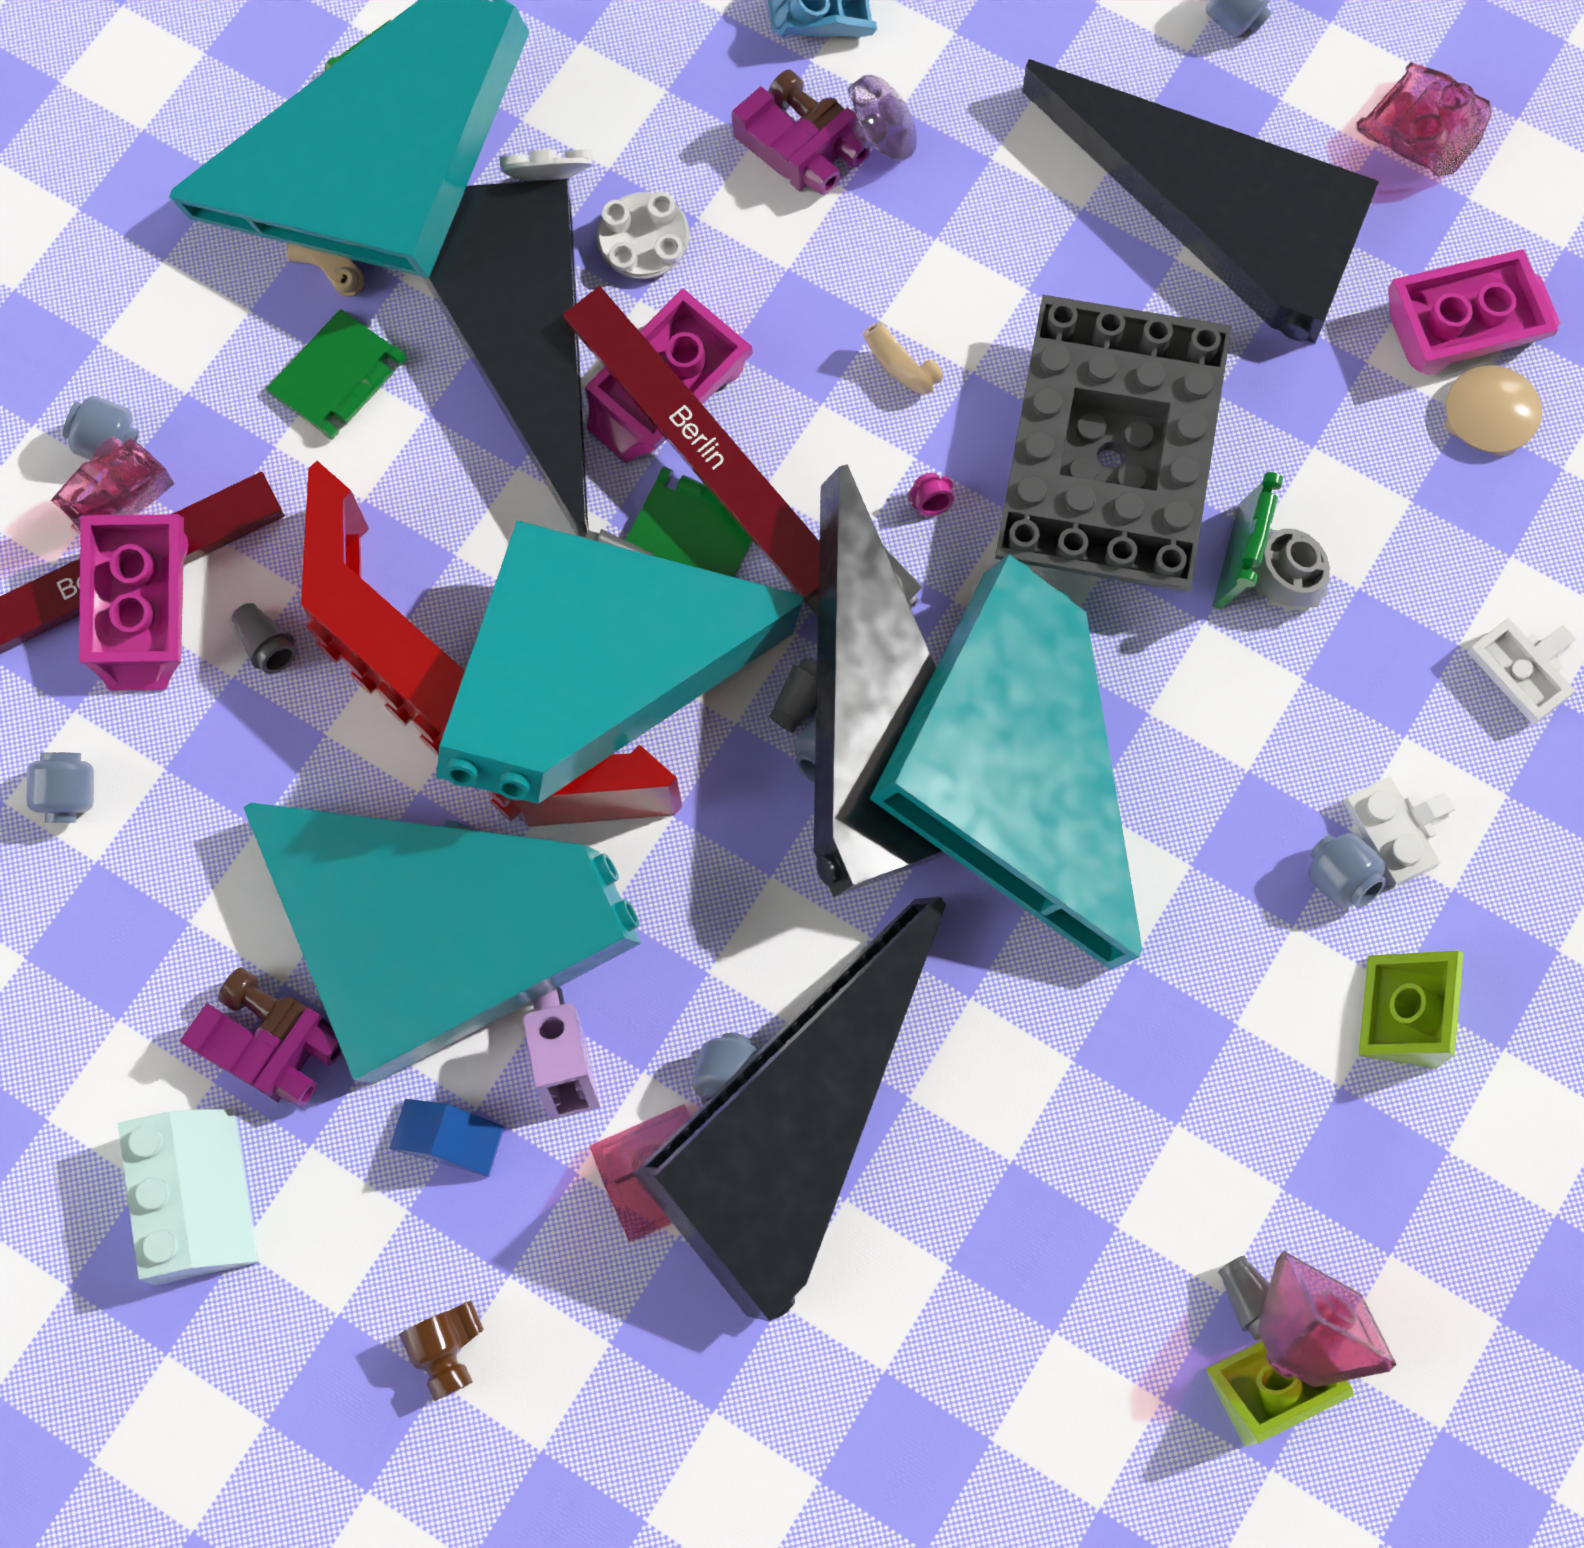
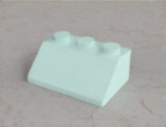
[117,1108,259,1286]

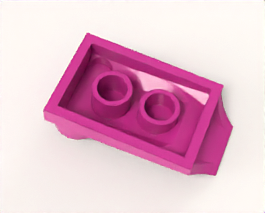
[1388,249,1561,375]
[585,288,753,463]
[79,514,189,691]

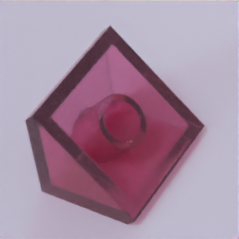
[589,1104,690,1242]

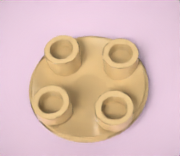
[1445,365,1542,457]

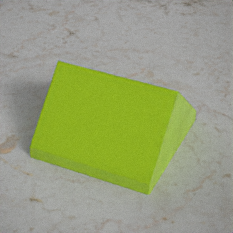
[1358,950,1464,1069]
[1206,1322,1354,1447]

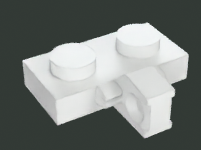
[1467,617,1576,726]
[1343,776,1456,889]

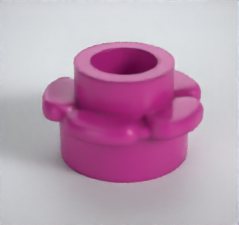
[908,473,954,517]

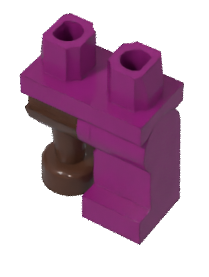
[731,69,870,196]
[179,967,342,1107]

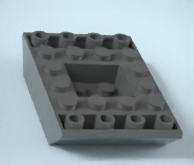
[995,294,1232,593]

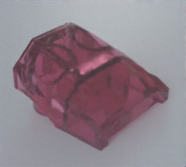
[1356,62,1492,176]
[51,436,175,534]

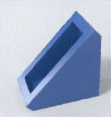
[389,1099,505,1177]

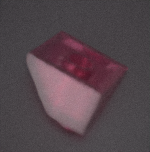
[1258,1251,1397,1387]

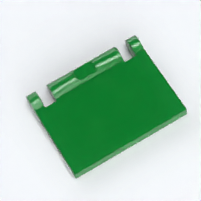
[266,309,407,440]
[625,466,753,577]
[1212,472,1284,610]

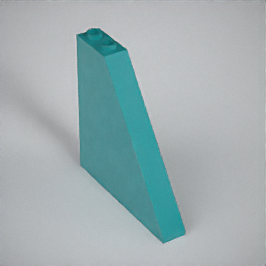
[168,0,530,278]
[436,520,804,804]
[870,554,1143,970]
[243,802,641,1083]

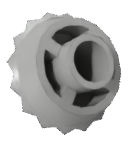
[1251,528,1330,613]

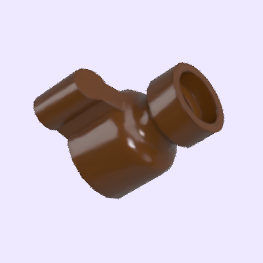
[399,1300,484,1402]

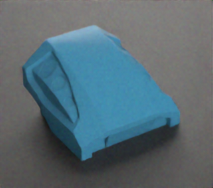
[767,0,877,38]

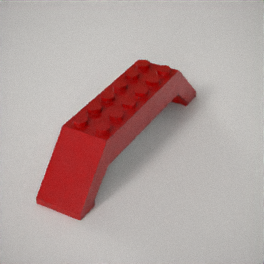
[301,460,682,827]

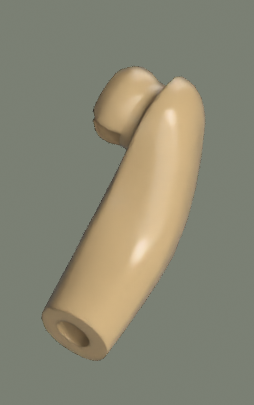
[287,243,364,297]
[862,321,943,395]

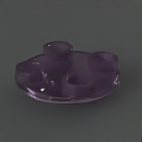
[848,74,917,163]

